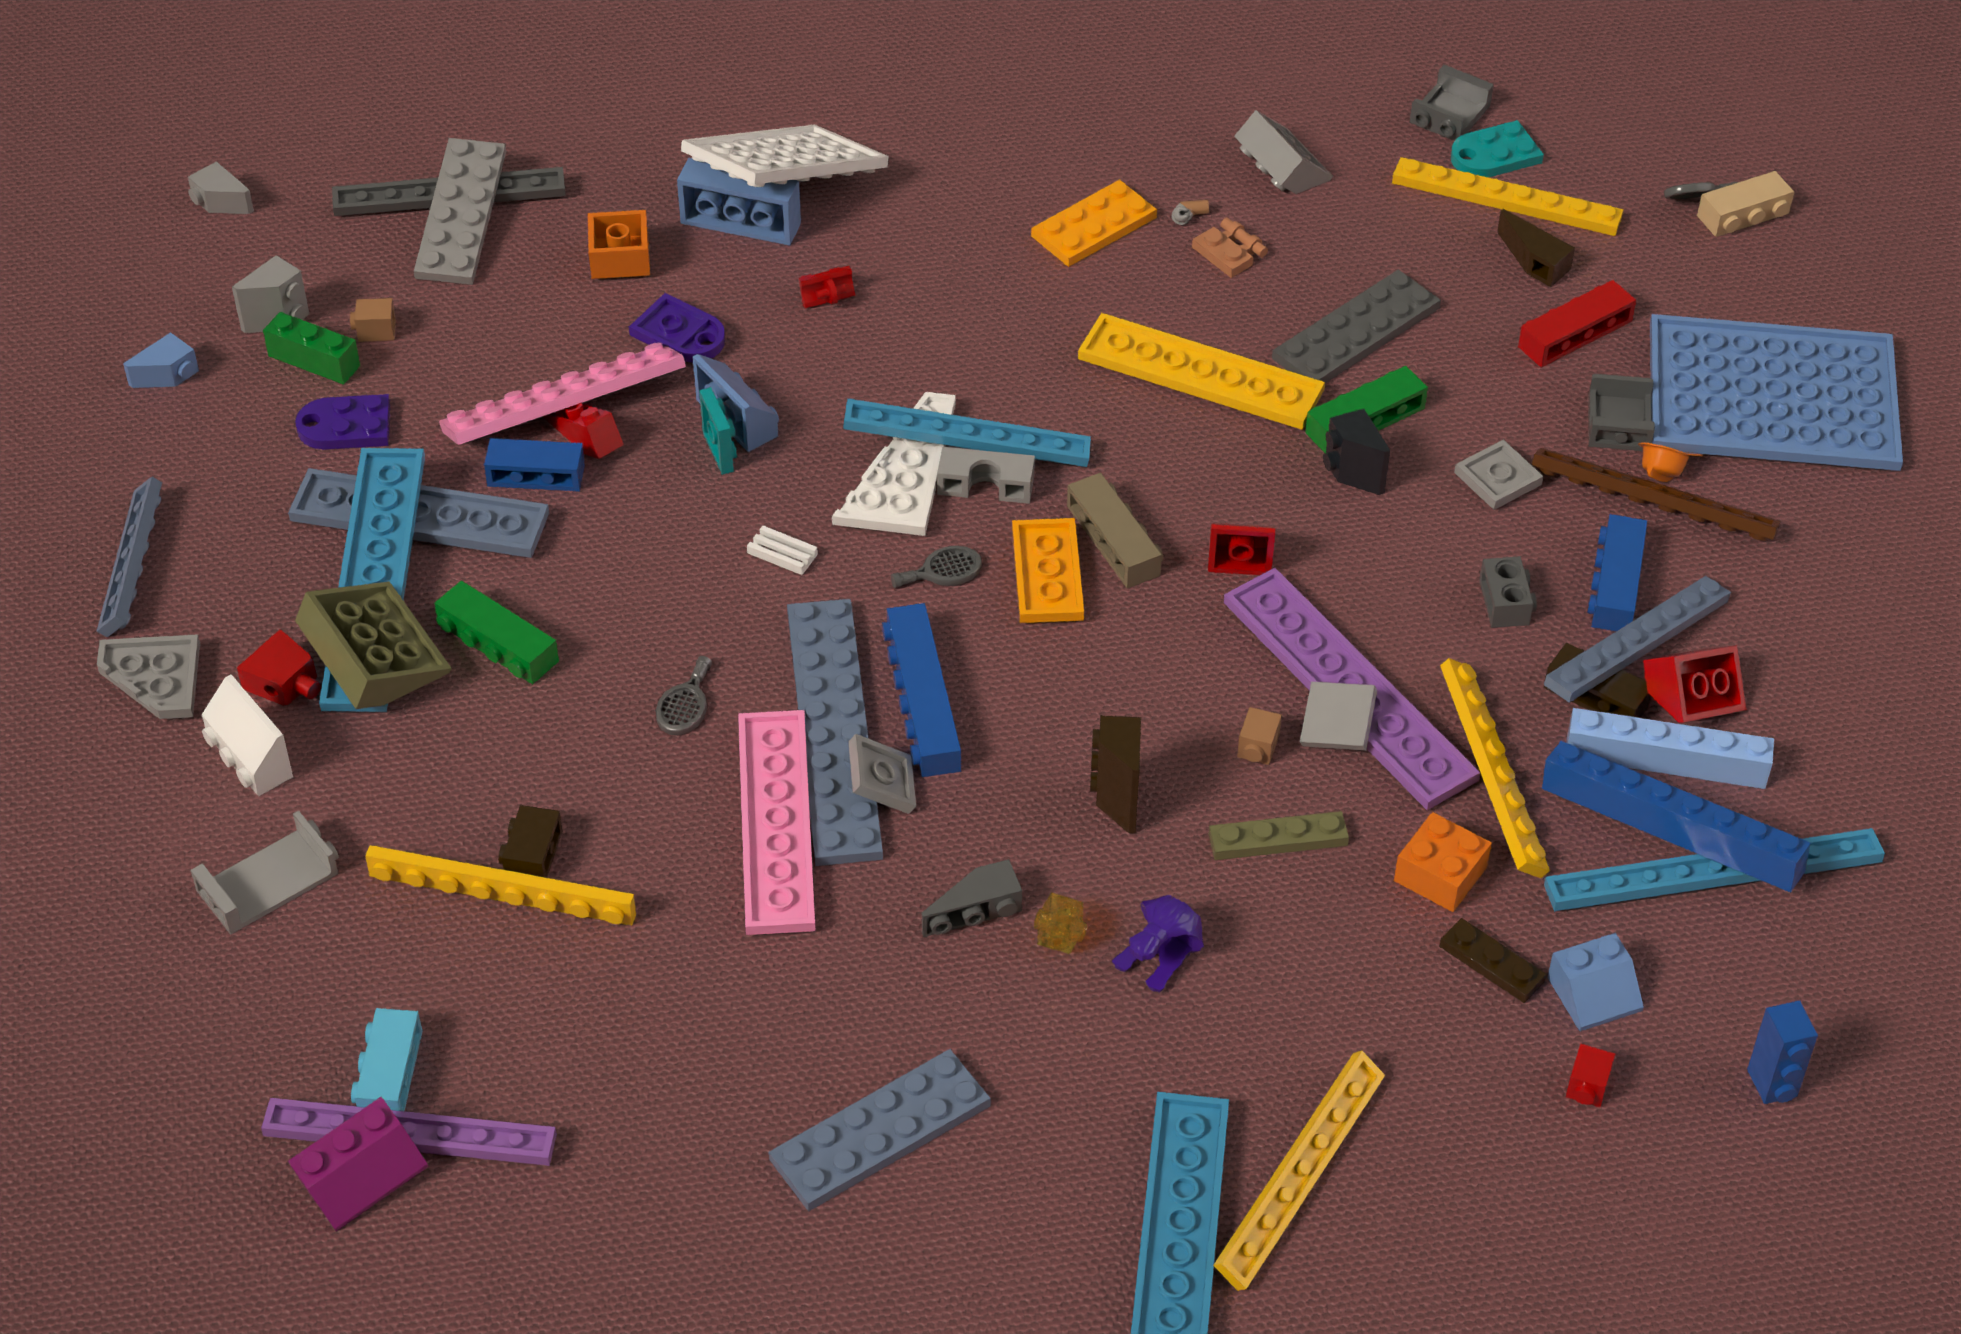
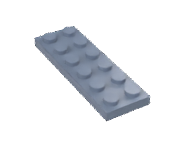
[769,1049,991,1212]

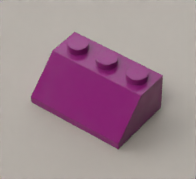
[288,1097,429,1231]

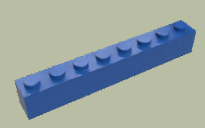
[1542,741,1811,893]

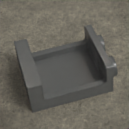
[1409,65,1494,141]
[1588,374,1655,451]

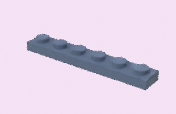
[97,477,162,637]

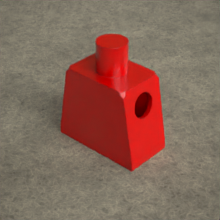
[237,629,321,706]

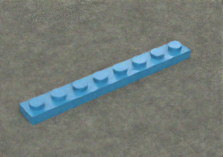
[843,398,1091,467]

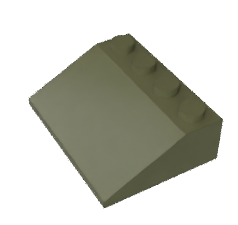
[295,581,451,709]

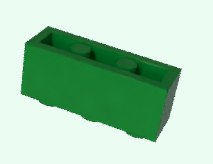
[263,312,360,385]

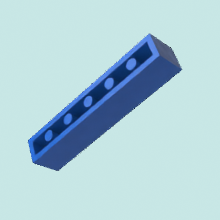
[882,603,961,777]

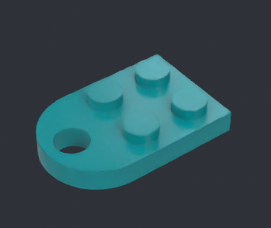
[1451,120,1544,178]

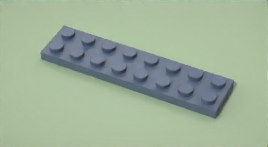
[288,468,549,558]

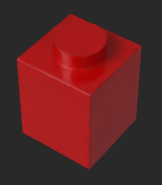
[1565,1043,1615,1107]

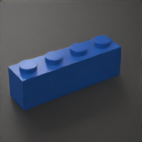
[1587,514,1648,631]

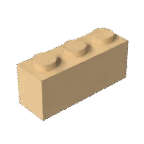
[1697,171,1794,237]

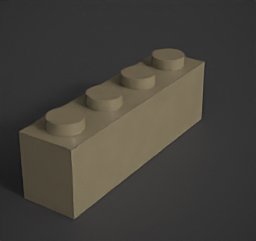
[1067,473,1163,589]

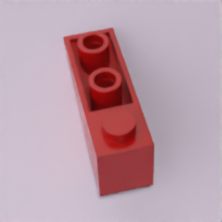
[543,403,624,459]

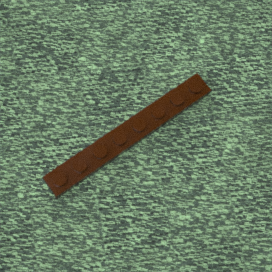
[1531,448,1781,541]

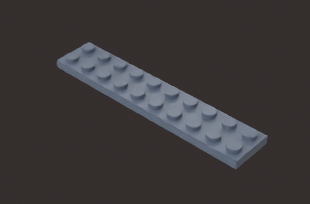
[787,599,883,866]

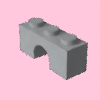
[937,447,1035,504]

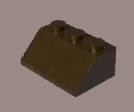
[1090,715,1141,834]

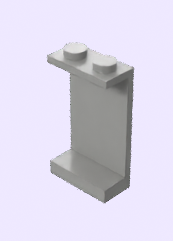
[191,810,339,935]

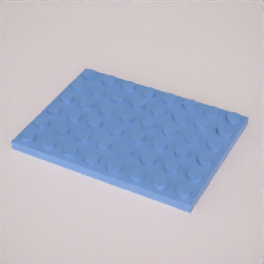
[1650,314,1903,471]

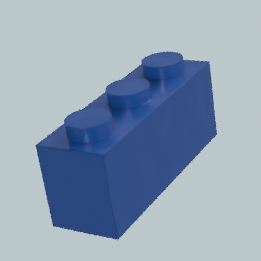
[484,438,585,492]
[1747,1000,1818,1104]

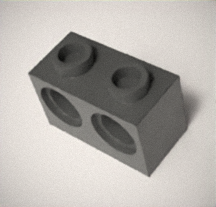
[1479,556,1537,628]

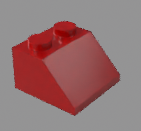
[1208,523,1276,575]

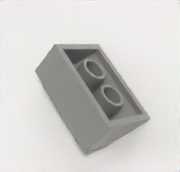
[1234,110,1334,194]

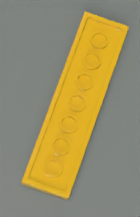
[1078,313,1325,430]

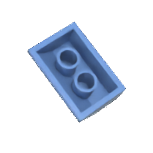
[693,354,779,452]

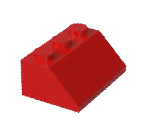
[1643,645,1746,723]

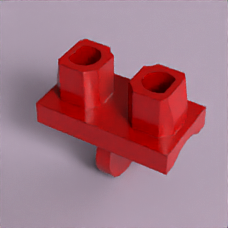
[799,266,856,308]

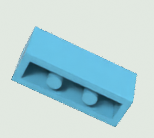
[351,1008,422,1111]

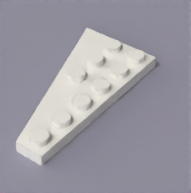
[832,392,956,536]

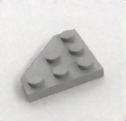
[97,634,200,719]

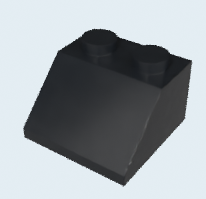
[1323,408,1390,495]

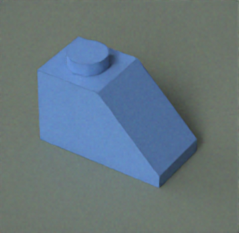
[123,332,199,388]

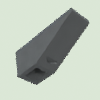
[922,859,1022,937]

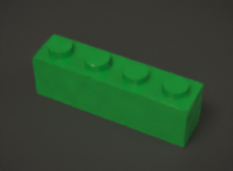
[1305,366,1428,453]
[434,580,559,685]

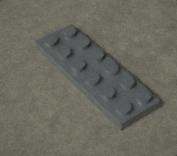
[1272,269,1441,383]

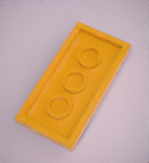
[1031,179,1157,267]
[1012,518,1084,623]

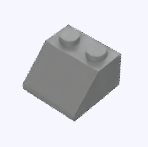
[232,255,309,333]

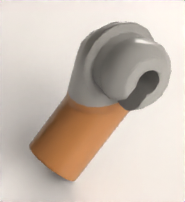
[1172,200,1209,225]

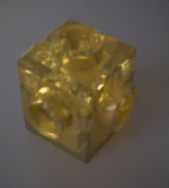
[1034,892,1087,954]

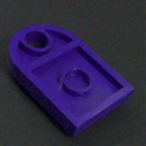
[629,293,725,362]
[295,394,390,450]

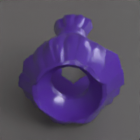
[1112,895,1204,993]

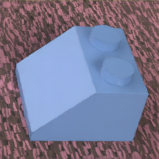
[1547,933,1644,1031]

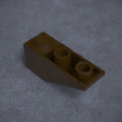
[1497,209,1575,287]

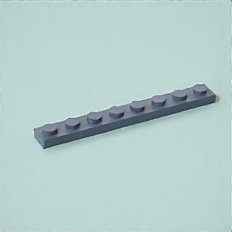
[1544,576,1731,703]

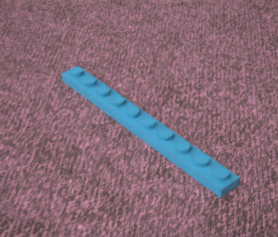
[1544,828,1885,911]

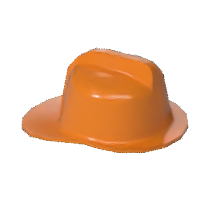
[1638,442,1703,482]

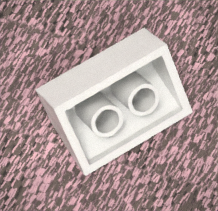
[202,674,293,797]

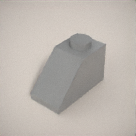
[188,161,254,214]

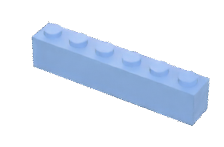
[1566,708,1774,789]

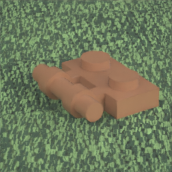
[1192,217,1268,278]

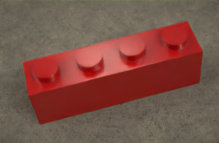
[1518,280,1636,368]

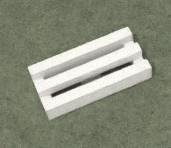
[747,526,818,575]

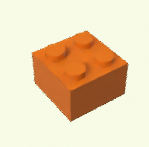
[588,210,650,279]
[1394,812,1492,912]

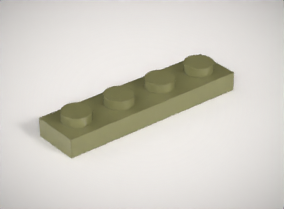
[1208,811,1349,860]

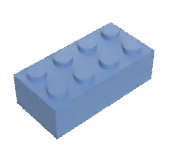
[677,158,801,246]

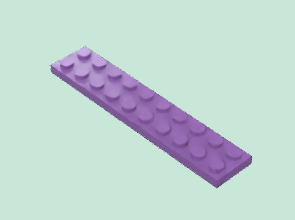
[1224,568,1480,810]

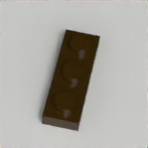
[1439,918,1546,1004]

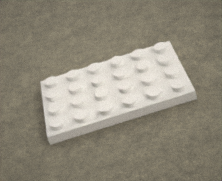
[681,124,889,187]

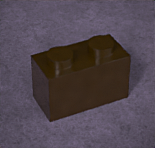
[498,805,563,878]

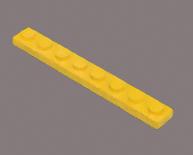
[1392,157,1624,236]
[1440,658,1550,879]
[365,845,636,925]
[1213,1051,1385,1291]

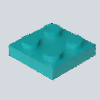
[699,387,737,475]

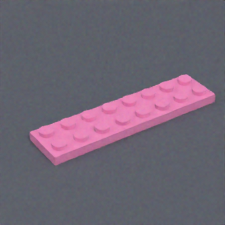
[439,343,686,445]
[738,710,816,935]

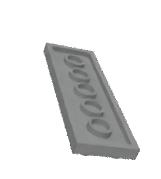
[414,138,506,285]

